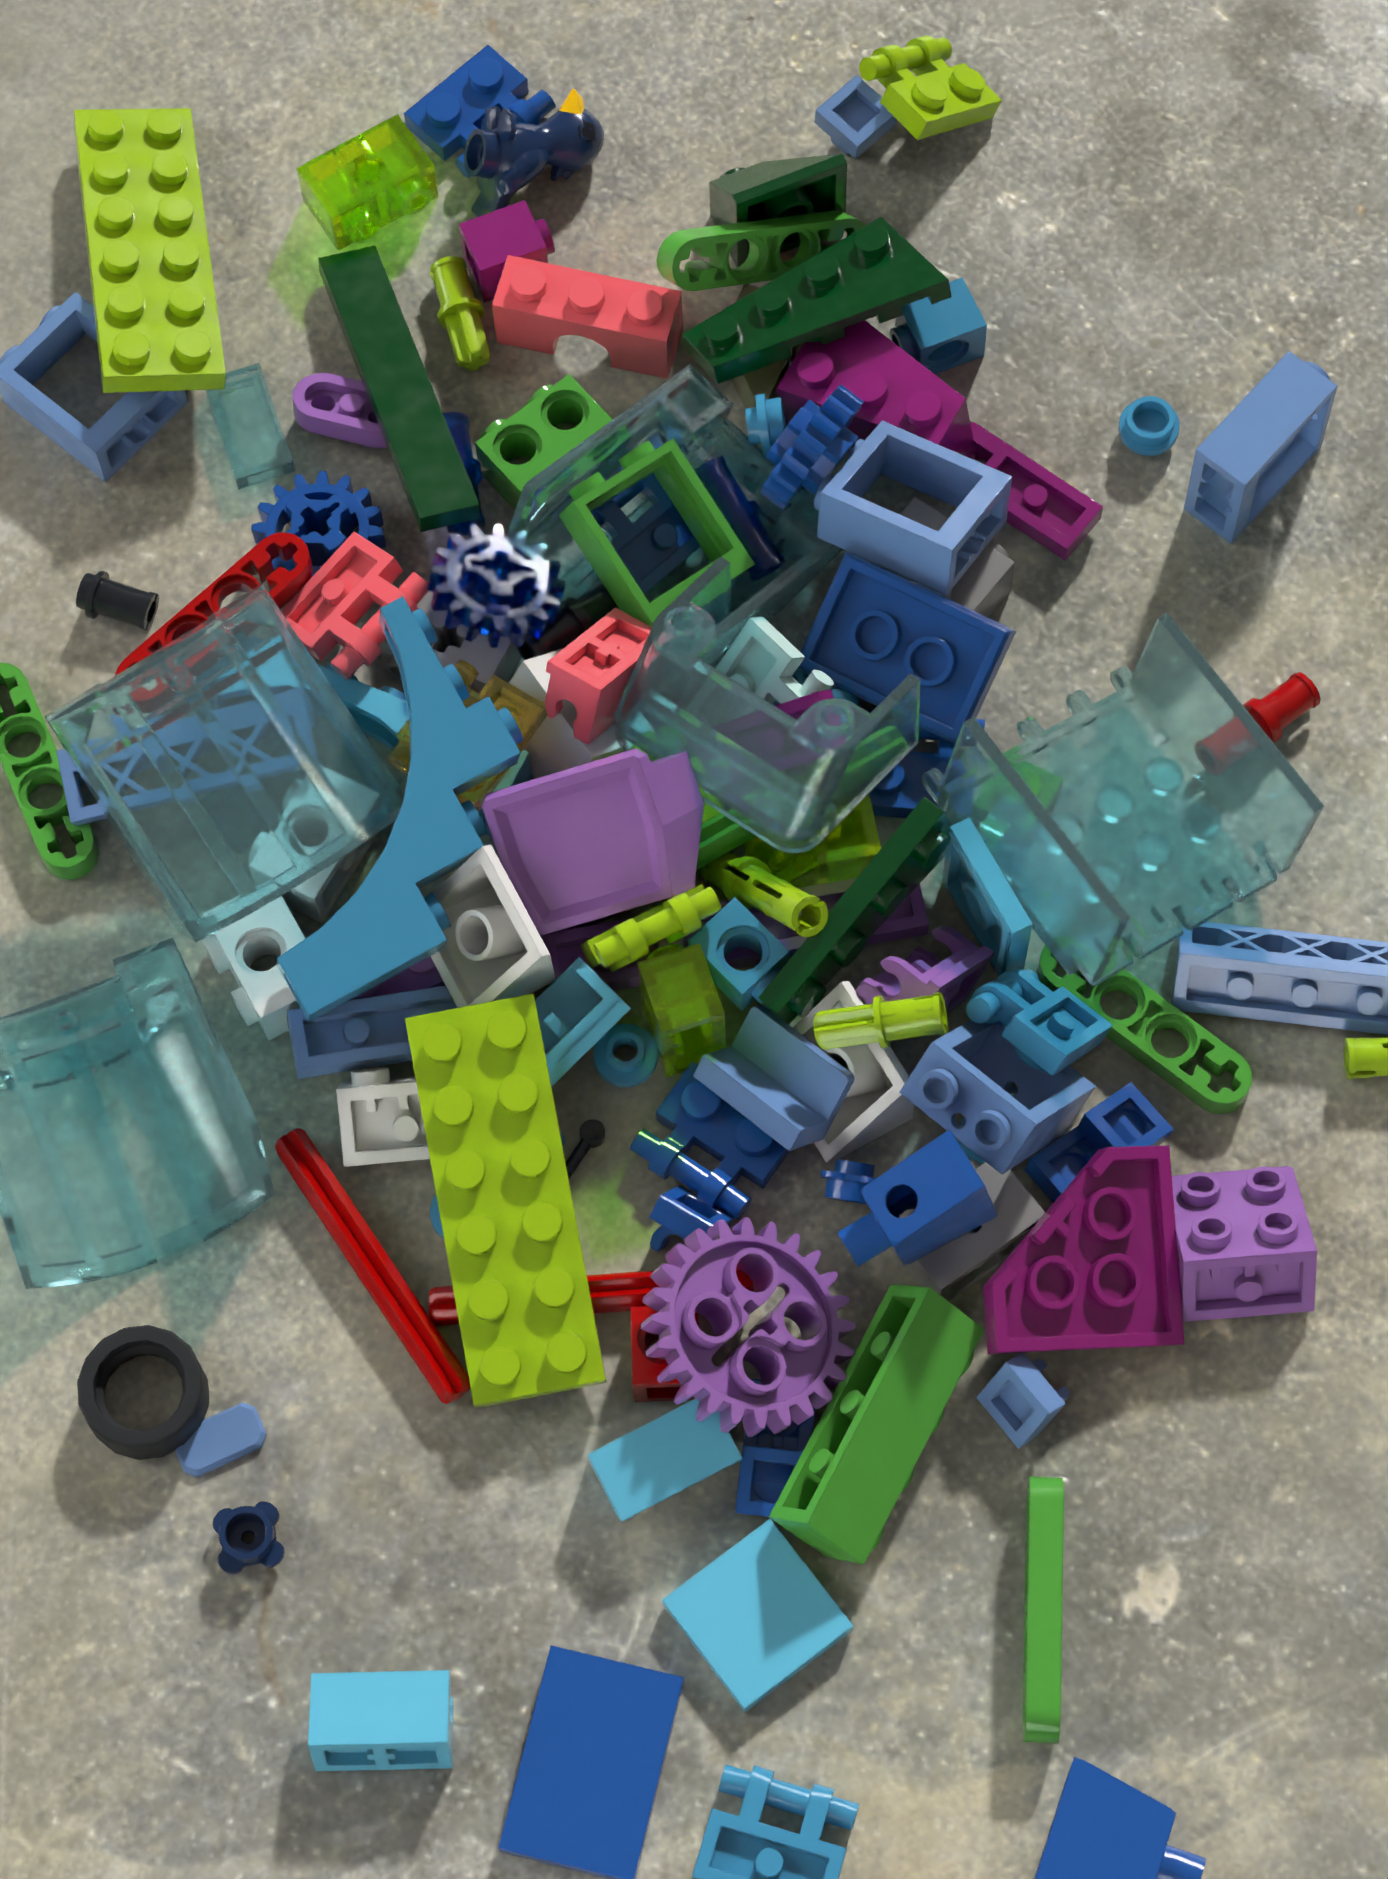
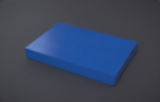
[798,552,1017,746]
[498,1645,684,1879]

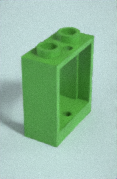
[558,439,755,629]

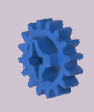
[760,384,864,510]
[251,471,386,578]

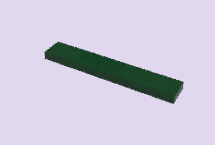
[318,245,480,532]

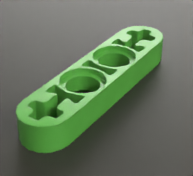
[656,211,866,291]
[0,662,99,880]
[1038,935,1252,1115]
[1022,1476,1064,1744]

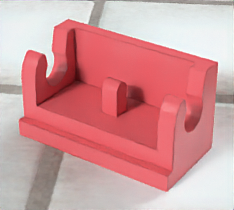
[545,607,668,745]

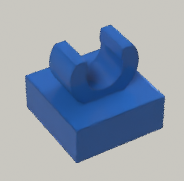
[649,1185,735,1252]

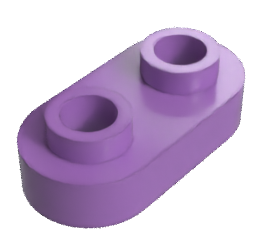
[292,373,388,448]

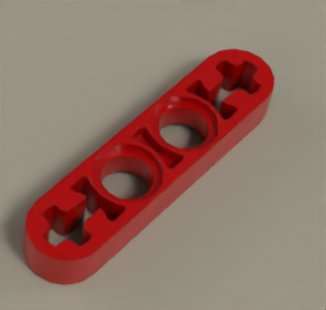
[114,532,313,716]

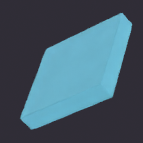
[942,817,1033,977]
[662,1519,853,1713]

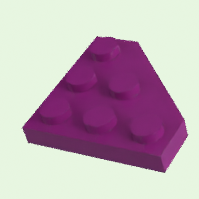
[983,1145,1185,1354]

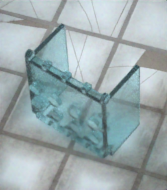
[922,613,1324,986]

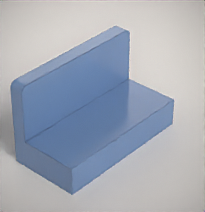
[693,1005,854,1151]

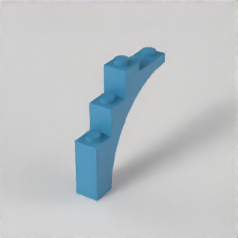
[277,596,524,1022]

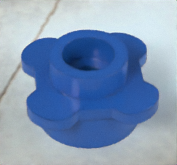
[820,1159,876,1205]

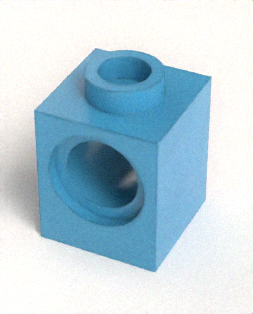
[890,277,987,374]
[688,897,789,1011]

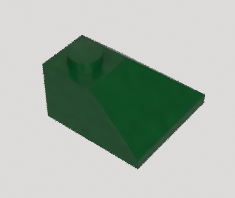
[709,154,847,267]

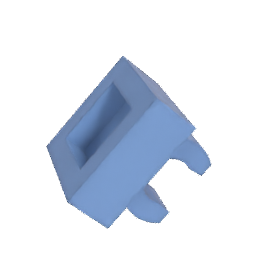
[814,75,897,159]
[976,1352,1070,1449]

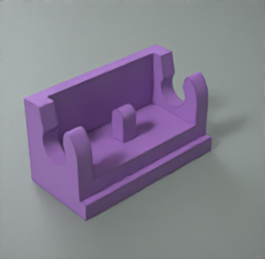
[856,926,995,1013]

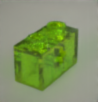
[296,114,439,251]
[637,943,726,1078]

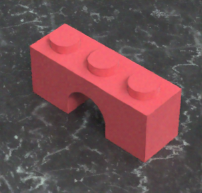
[492,255,683,379]

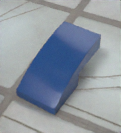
[1024,1082,1174,1203]
[735,1378,815,1517]

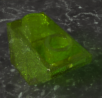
[744,795,881,888]

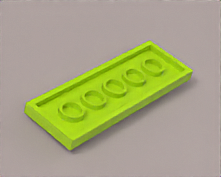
[74,108,226,393]
[405,993,607,1408]

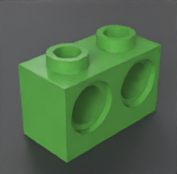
[475,374,618,521]

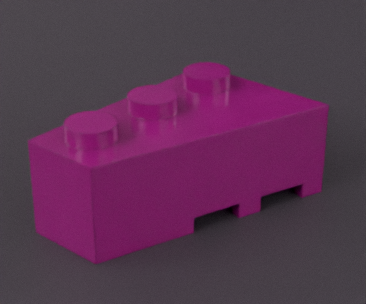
[776,320,973,456]

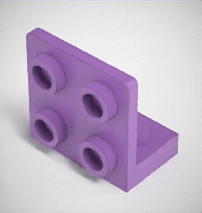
[1172,1166,1317,1322]

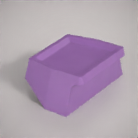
[481,748,704,936]

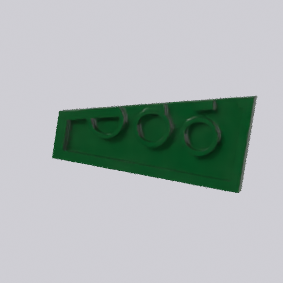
[682,217,952,384]
[758,796,952,1025]

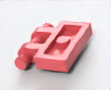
[272,532,431,680]

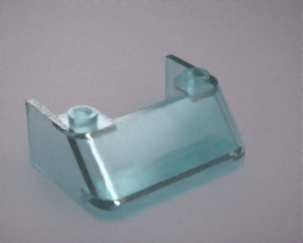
[614,557,920,853]

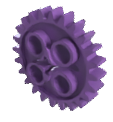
[641,1217,855,1437]

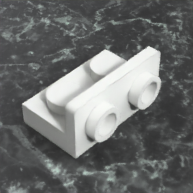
[336,1067,430,1167]

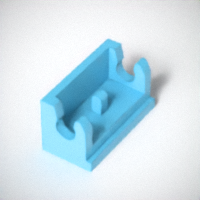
[536,957,631,1086]
[588,1399,743,1522]
[308,1670,453,1772]

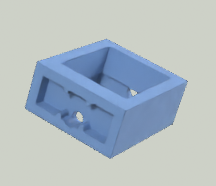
[0,292,188,482]
[1184,351,1338,544]
[814,421,1012,595]
[899,1020,1096,1174]

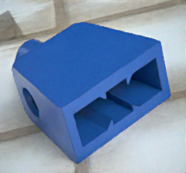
[837,1130,998,1267]
[1034,1757,1206,1879]

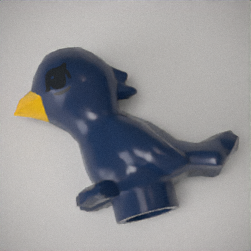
[464,88,604,217]

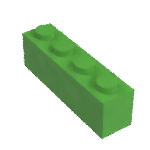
[769,1284,985,1565]

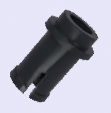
[76,570,159,631]

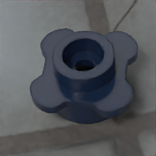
[213,1501,285,1575]

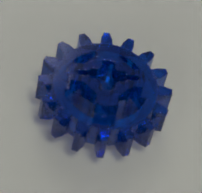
[427,524,565,648]

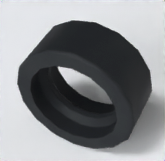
[77,1325,210,1460]

